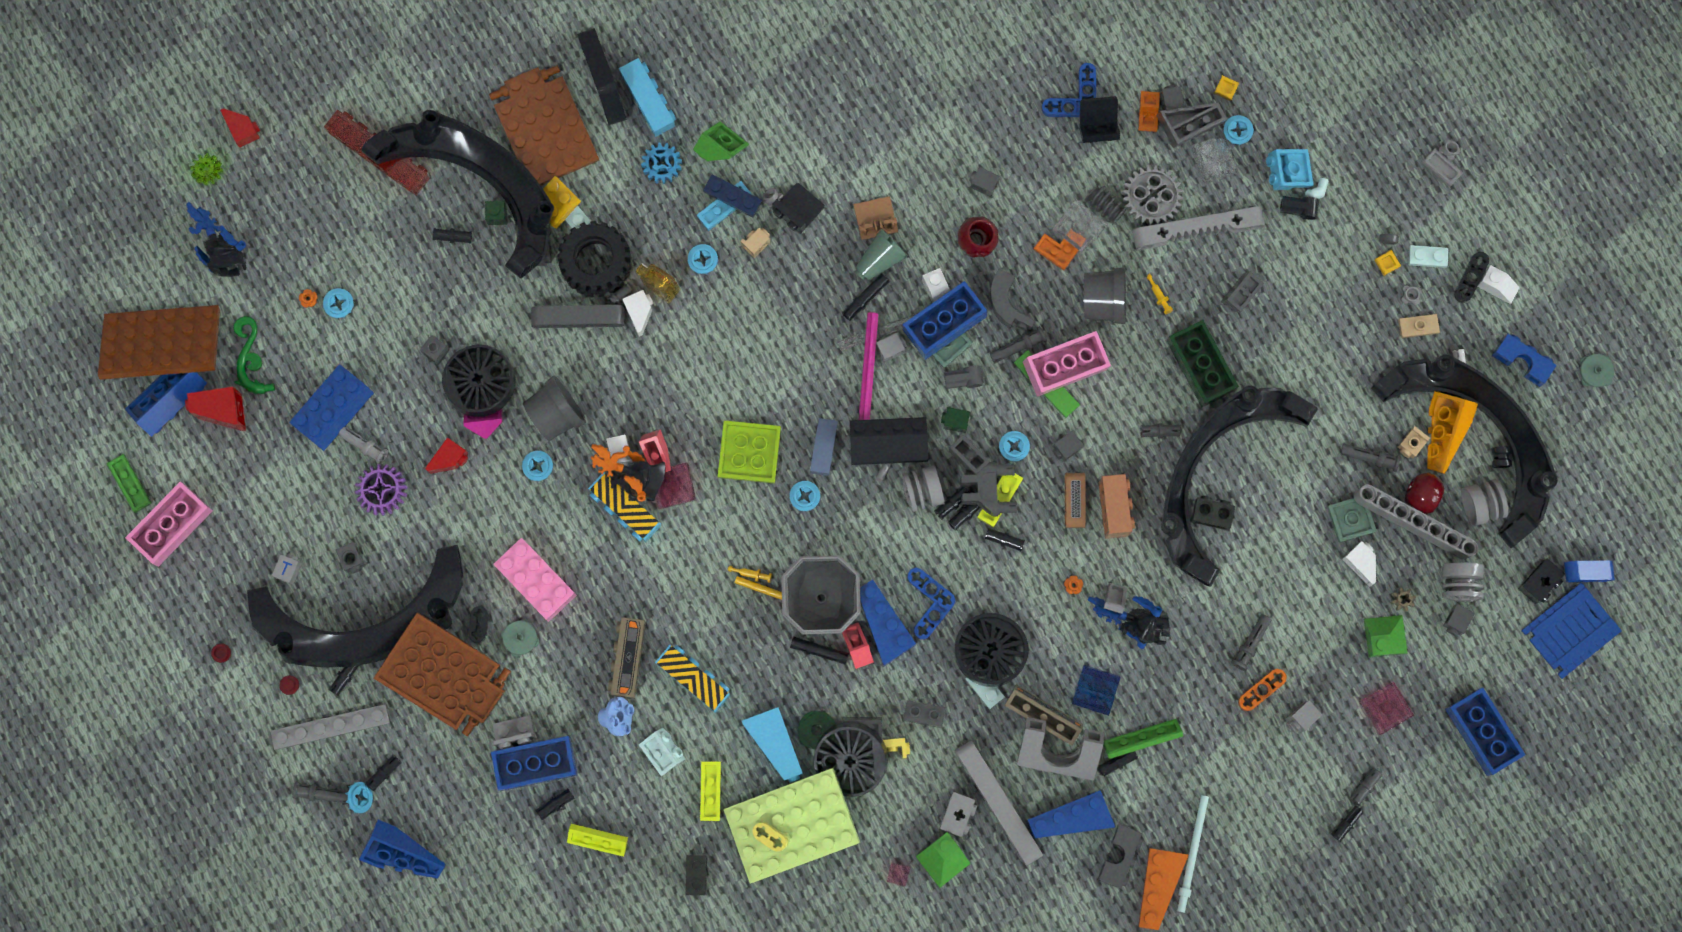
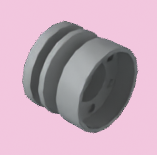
[902,465,944,512]
[1461,479,1508,526]
[1442,563,1484,602]

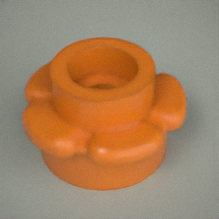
[299,289,318,308]
[1064,576,1083,594]

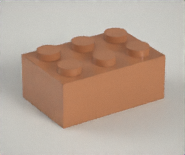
[1098,474,1135,539]

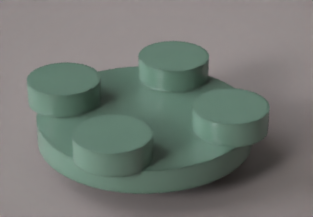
[1580,354,1614,387]
[501,619,540,657]

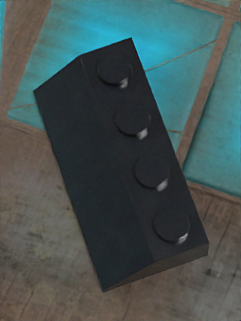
[850,417,928,465]

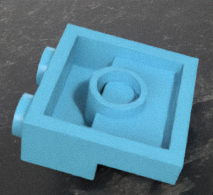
[1266,149,1313,190]

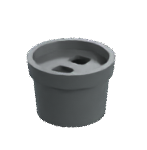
[1084,267,1126,324]
[523,375,586,441]

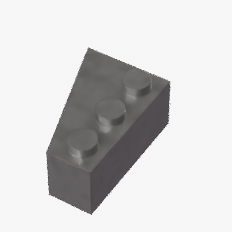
[1156,102,1227,149]

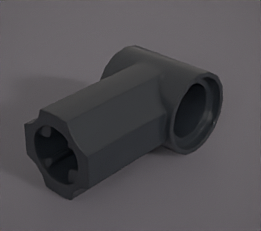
[1280,196,1319,220]

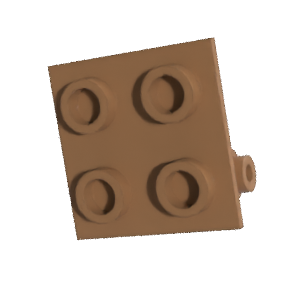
[853,196,898,240]

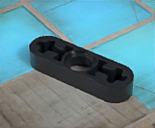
[1454,252,1489,303]

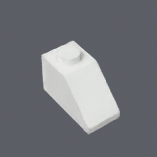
[1477,265,1520,304]
[922,268,950,303]
[622,290,653,337]
[606,435,633,466]
[1342,541,1376,587]

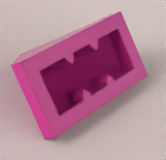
[463,409,502,439]

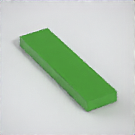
[1014,350,1080,418]
[1103,719,1183,759]

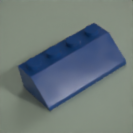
[125,372,207,437]

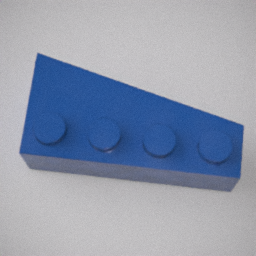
[860,579,916,667]
[1026,790,1115,839]

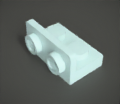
[639,728,685,776]

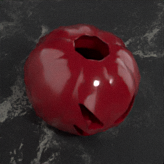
[957,216,999,258]
[1405,473,1445,514]

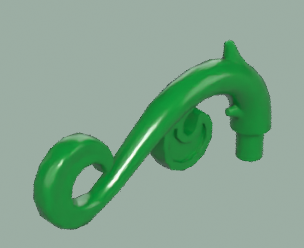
[233,316,275,394]

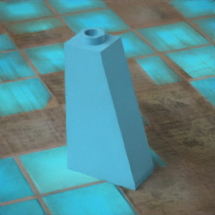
[742,707,803,783]

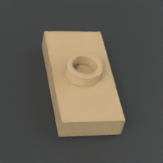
[1398,314,1440,338]

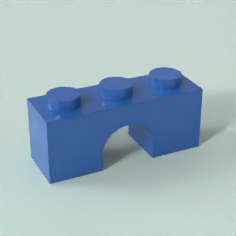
[1492,334,1557,387]

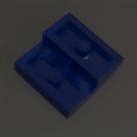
[1072,665,1121,716]

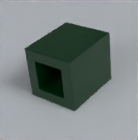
[485,201,507,225]
[941,407,970,433]

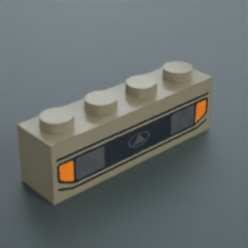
[608,617,646,699]
[1005,684,1083,746]

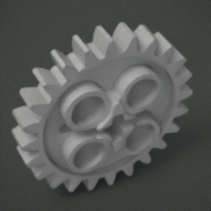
[1122,165,1184,226]

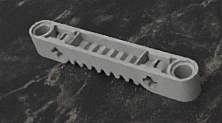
[1132,207,1265,250]

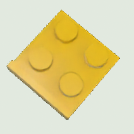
[543,176,581,229]

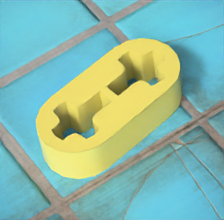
[753,822,788,852]

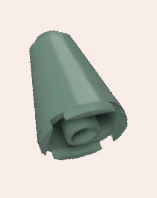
[856,229,908,280]

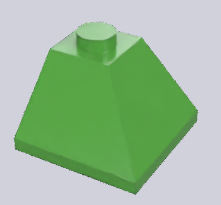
[693,121,749,161]
[1364,615,1408,657]
[916,832,971,888]

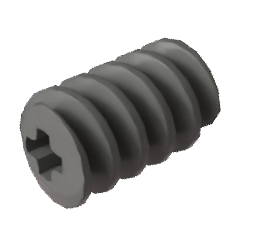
[1085,185,1127,225]

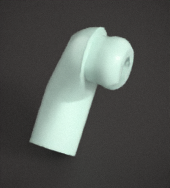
[1305,178,1329,199]

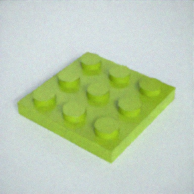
[718,420,781,484]

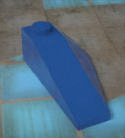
[359,819,445,879]

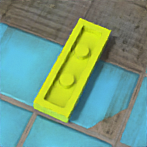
[977,473,1023,528]
[700,762,721,821]
[567,824,628,857]

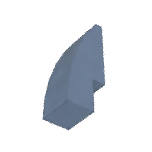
[810,418,838,476]

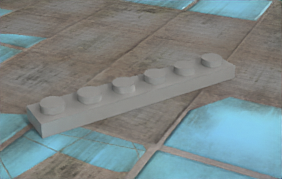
[271,704,390,750]

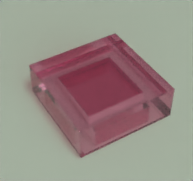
[887,863,910,886]

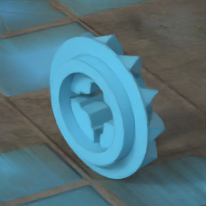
[1223,115,1254,145]
[688,244,718,274]
[323,288,354,319]
[999,431,1030,462]
[522,451,553,481]
[790,481,820,512]
[345,782,373,813]

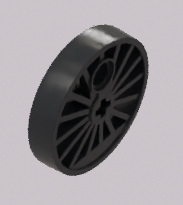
[442,345,516,417]
[955,613,1029,687]
[814,722,888,797]

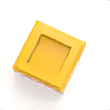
[1214,75,1239,101]
[1374,250,1401,276]

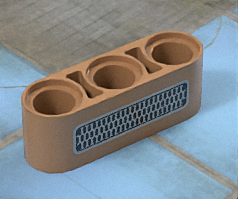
[1065,473,1086,528]

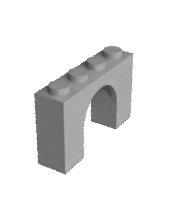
[1017,717,1104,781]

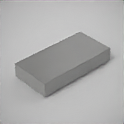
[1422,148,1463,187]
[1104,583,1128,614]

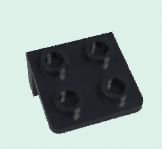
[1079,96,1120,143]
[772,183,824,234]

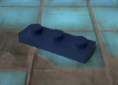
[703,174,762,218]

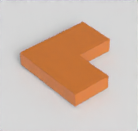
[1033,229,1086,271]

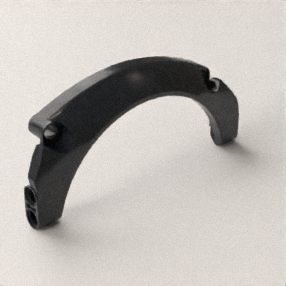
[361,110,554,278]
[1371,354,1558,548]
[1161,385,1318,587]
[247,545,464,667]

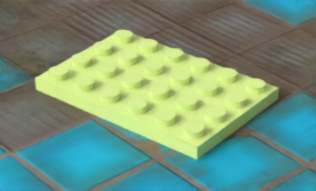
[724,768,860,884]

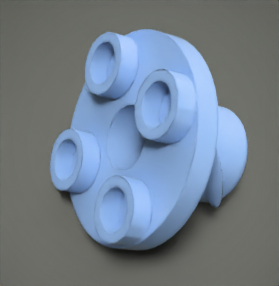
[598,697,634,736]

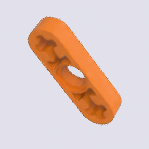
[1238,669,1287,711]

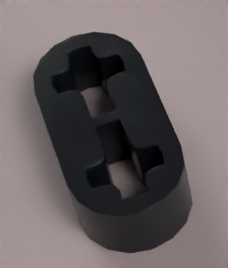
[468,606,489,643]

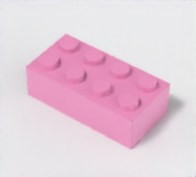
[1023,331,1111,397]
[125,482,213,567]
[493,538,577,622]

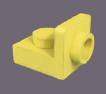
[883,738,910,759]

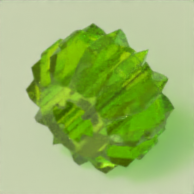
[190,153,223,186]

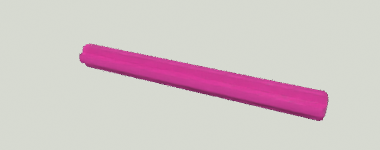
[858,312,878,420]

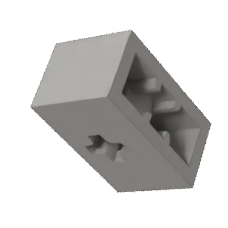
[1285,700,1322,733]
[939,792,977,837]

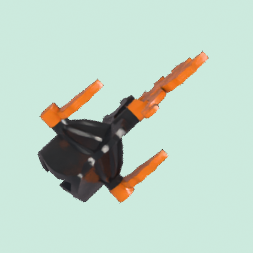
[591,444,666,502]

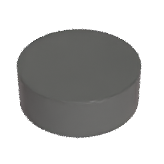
[1379,234,1399,245]

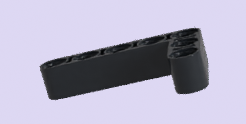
[577,28,627,126]

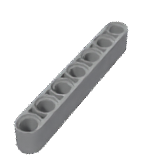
[1354,485,1478,559]
[954,740,1043,866]

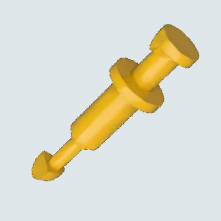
[1147,273,1173,315]
[727,566,772,583]

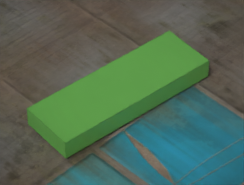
[106,454,152,513]

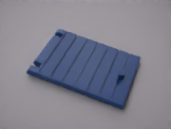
[1521,583,1622,679]

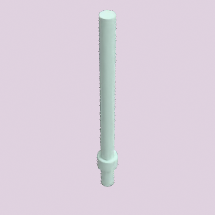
[1177,795,1209,913]

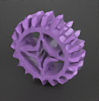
[355,464,408,516]

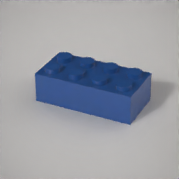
[903,281,987,360]
[289,364,374,451]
[1445,687,1525,776]
[491,736,578,791]

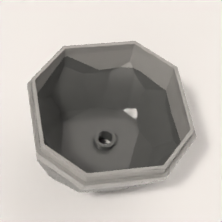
[781,555,861,635]

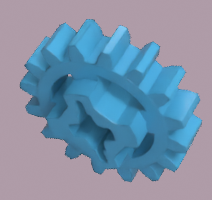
[641,143,682,184]

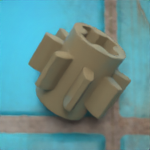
[1390,588,1416,612]

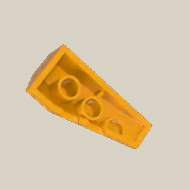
[1427,391,1478,474]

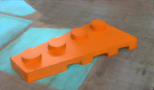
[1138,848,1188,930]

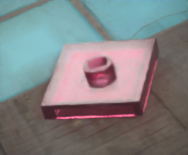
[656,463,696,509]
[1359,682,1414,735]

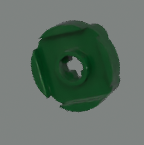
[798,711,836,750]

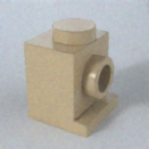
[740,227,770,258]
[1398,427,1430,459]

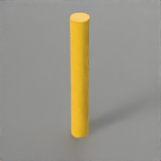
[735,576,782,600]

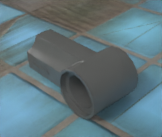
[944,365,983,389]

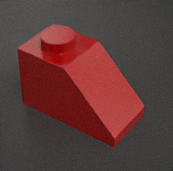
[220,108,260,148]
[425,438,468,474]

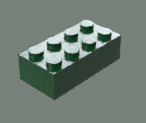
[1166,320,1239,408]

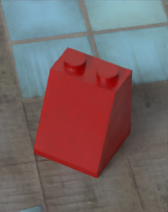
[185,387,246,431]

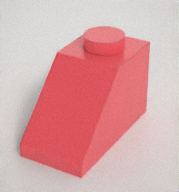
[639,429,671,472]
[842,622,874,669]

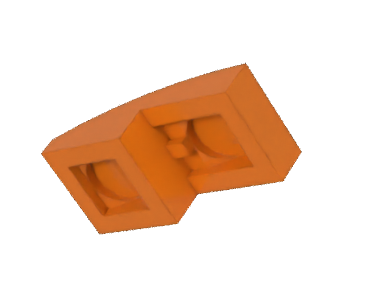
[1138,91,1160,132]

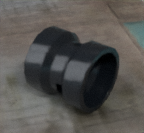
[1491,446,1512,468]

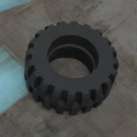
[557,221,632,297]

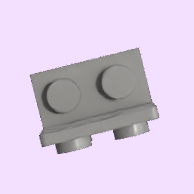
[492,715,536,749]

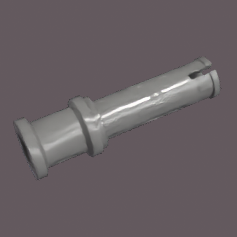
[338,426,389,464]

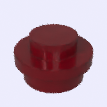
[211,643,231,663]
[279,675,299,695]

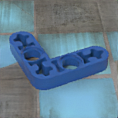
[1041,63,1096,117]
[907,568,955,640]

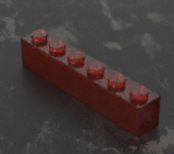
[324,109,430,196]

